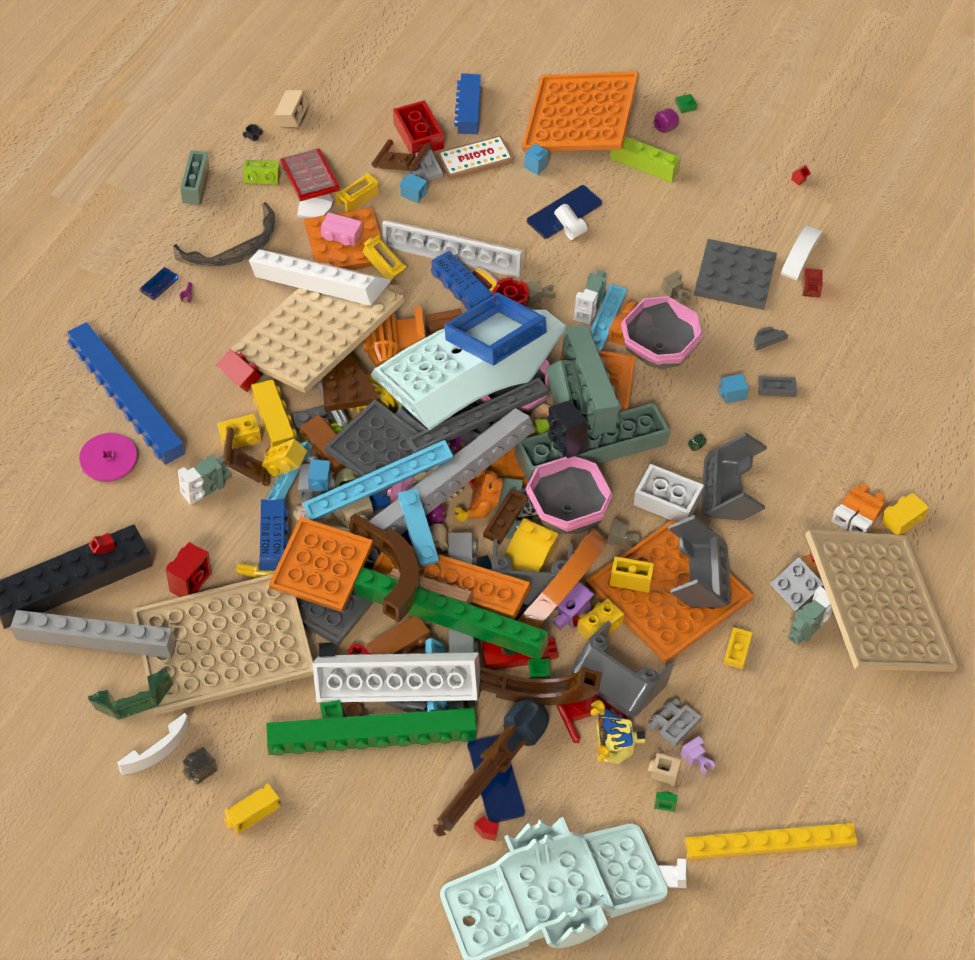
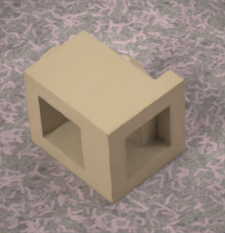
[648,753,681,787]

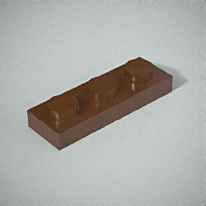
[483,489,528,545]

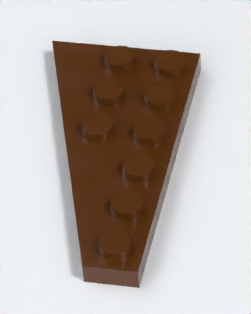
[322,353,381,412]

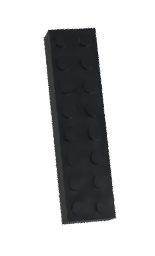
[0,524,153,629]

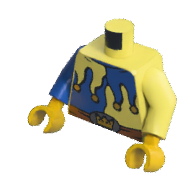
[591,700,645,764]

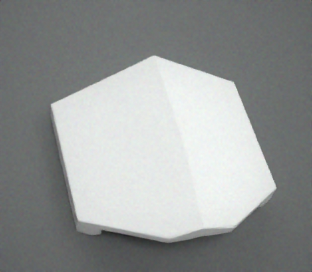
[297,189,333,218]

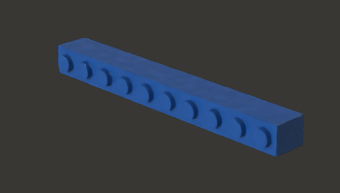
[67,322,185,465]

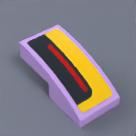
[470,266,498,294]

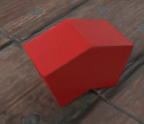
[791,165,811,186]
[89,533,115,554]
[474,815,499,841]

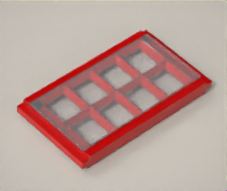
[280,148,340,201]

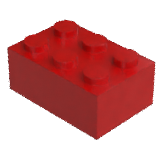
[393,100,444,155]

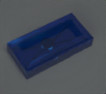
[140,267,178,301]

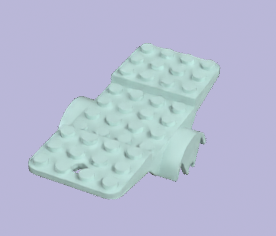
[440,817,668,960]

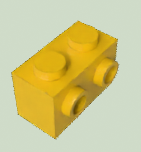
[217,413,261,449]
[262,439,307,477]
[882,492,929,535]
[610,557,654,593]
[577,599,624,641]

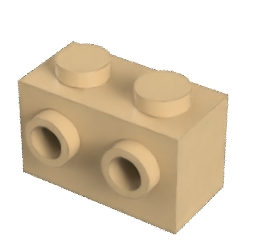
[274,90,309,127]

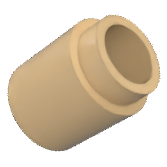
[430,524,448,554]

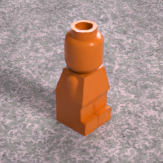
[608,301,638,346]

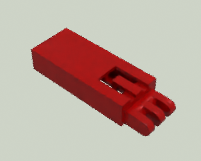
[481,638,559,670]

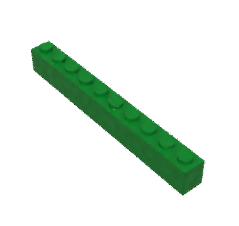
[354,567,548,660]
[266,708,476,756]

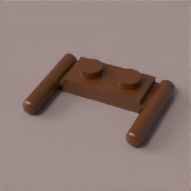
[371,139,431,171]
[222,427,271,486]

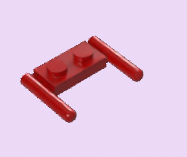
[556,694,629,743]

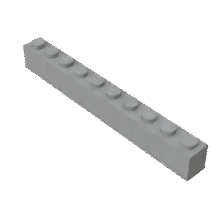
[369,408,535,535]

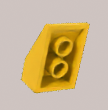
[504,518,559,572]

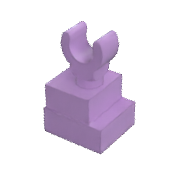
[680,736,715,775]

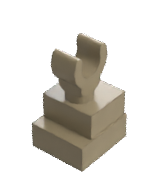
[662,271,691,304]
[525,281,556,306]
[607,520,641,547]

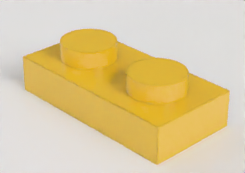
[723,627,753,670]

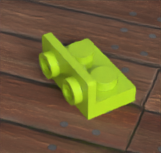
[243,160,280,185]

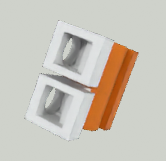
[831,483,886,533]

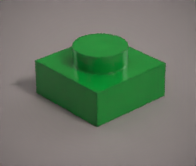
[675,94,697,113]
[528,658,550,679]
[320,700,343,719]
[654,791,678,812]

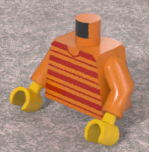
[453,469,503,522]

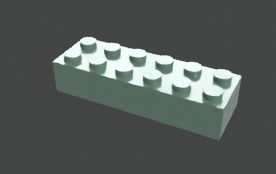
[562,324,621,435]

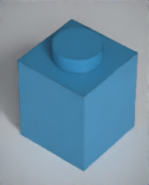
[524,144,549,175]
[399,173,427,204]
[718,374,749,404]
[308,459,331,491]

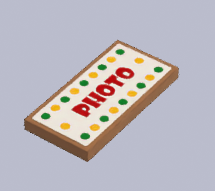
[437,135,513,180]

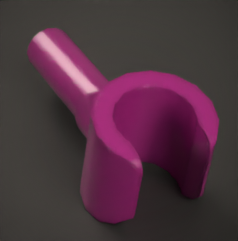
[179,282,192,303]

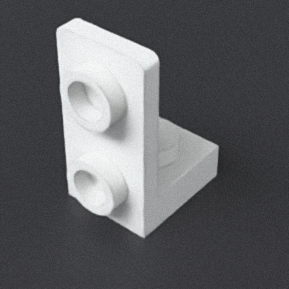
[657,859,687,888]

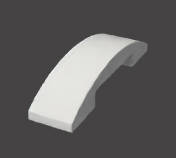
[781,225,823,281]
[117,713,189,775]

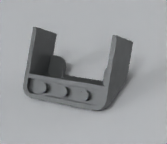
[702,433,767,521]
[668,515,731,607]
[492,539,573,610]
[571,621,674,717]

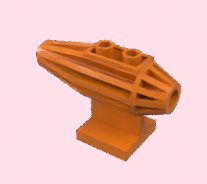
[363,306,425,367]

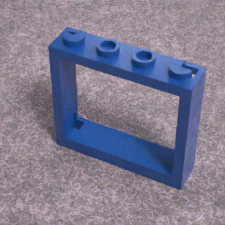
[444,293,547,366]

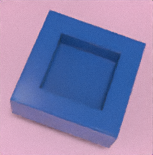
[369,492,390,511]

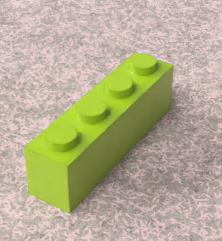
[610,136,681,183]

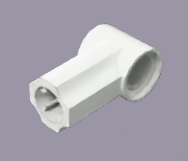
[554,204,587,240]

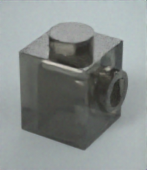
[183,747,217,785]

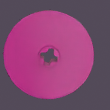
[79,433,137,482]

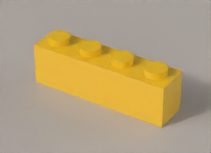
[251,379,297,447]

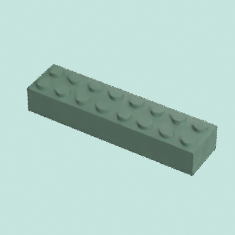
[514,403,670,483]

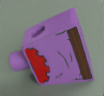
[553,582,595,630]

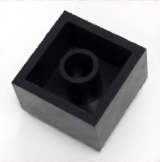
[547,400,588,459]

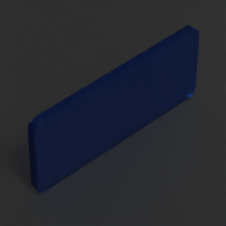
[527,185,602,239]
[467,735,525,823]

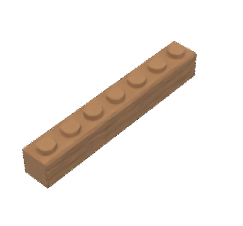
[389,568,474,604]

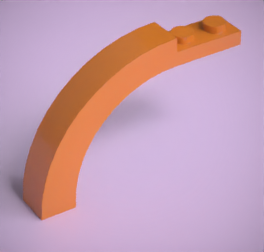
[517,527,608,628]

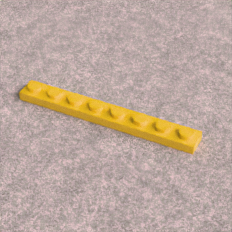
[685,823,857,860]

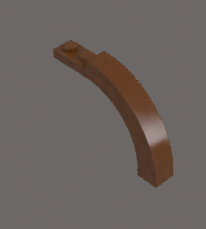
[350,513,419,623]
[479,666,602,705]

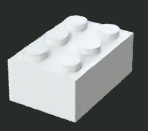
[633,464,704,522]

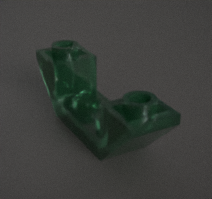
[88,670,173,720]

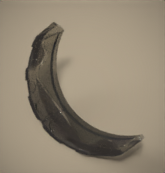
[173,202,275,267]

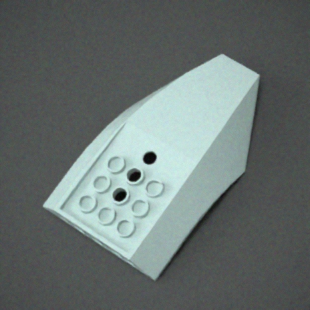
[371,309,566,430]

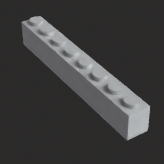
[448,533,477,653]
[10,610,176,658]

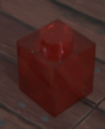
[802,268,823,298]

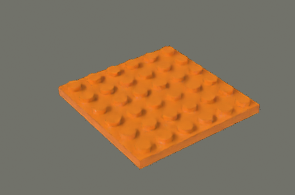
[522,71,639,152]
[585,519,754,664]

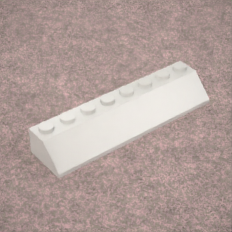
[382,220,525,278]
[249,249,390,306]
[313,653,480,702]

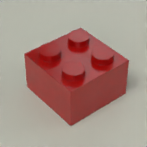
[166,542,212,597]

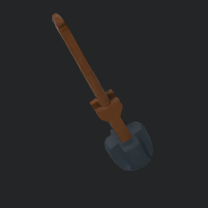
[433,699,549,837]

